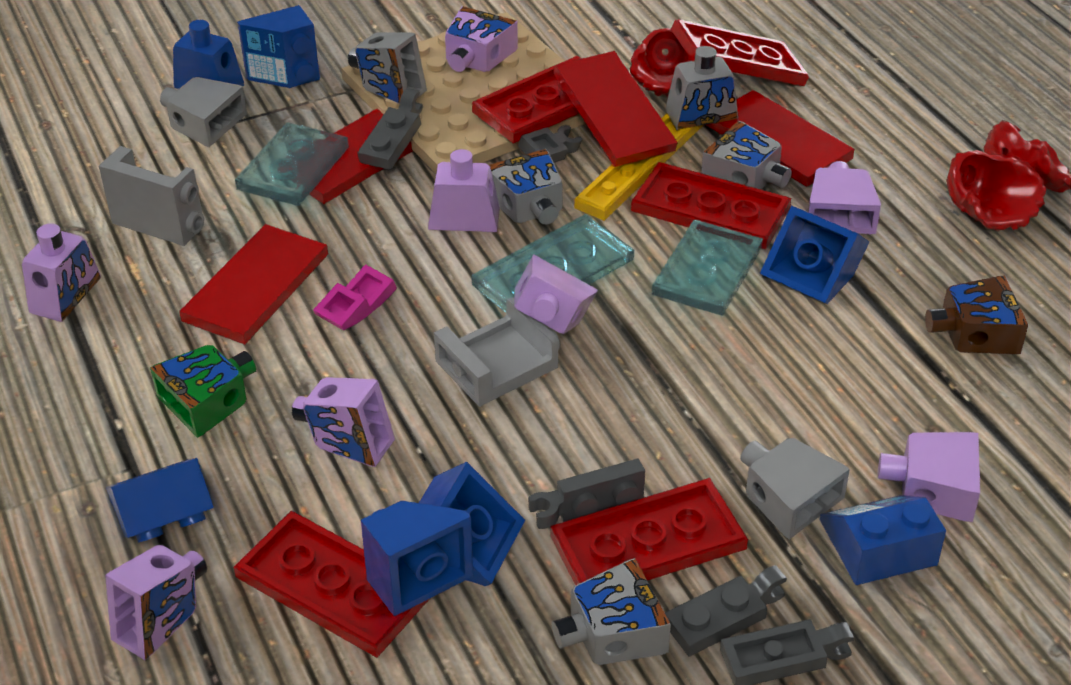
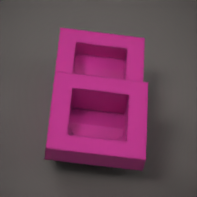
[313,264,397,331]

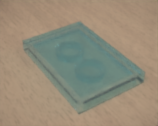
[235,122,349,206]
[652,220,763,316]

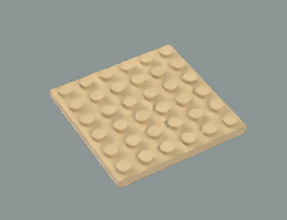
[341,12,586,174]

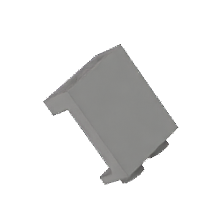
[99,146,204,246]
[434,297,560,407]

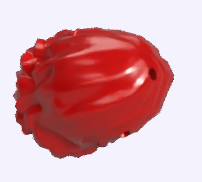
[629,28,691,97]
[984,120,1071,193]
[946,150,1046,231]

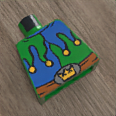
[150,345,256,438]

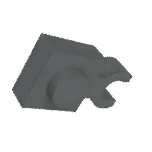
[518,125,582,163]

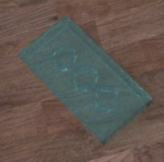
[471,214,634,314]

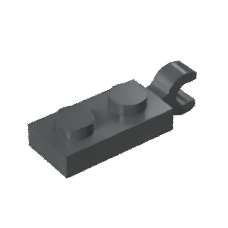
[357,88,423,170]
[528,458,645,529]
[665,565,787,657]
[720,619,854,685]

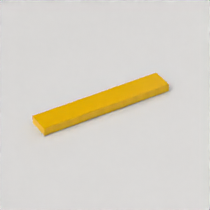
[574,113,704,221]

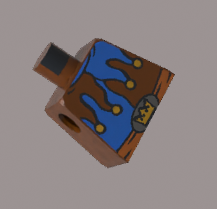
[925,275,1028,354]

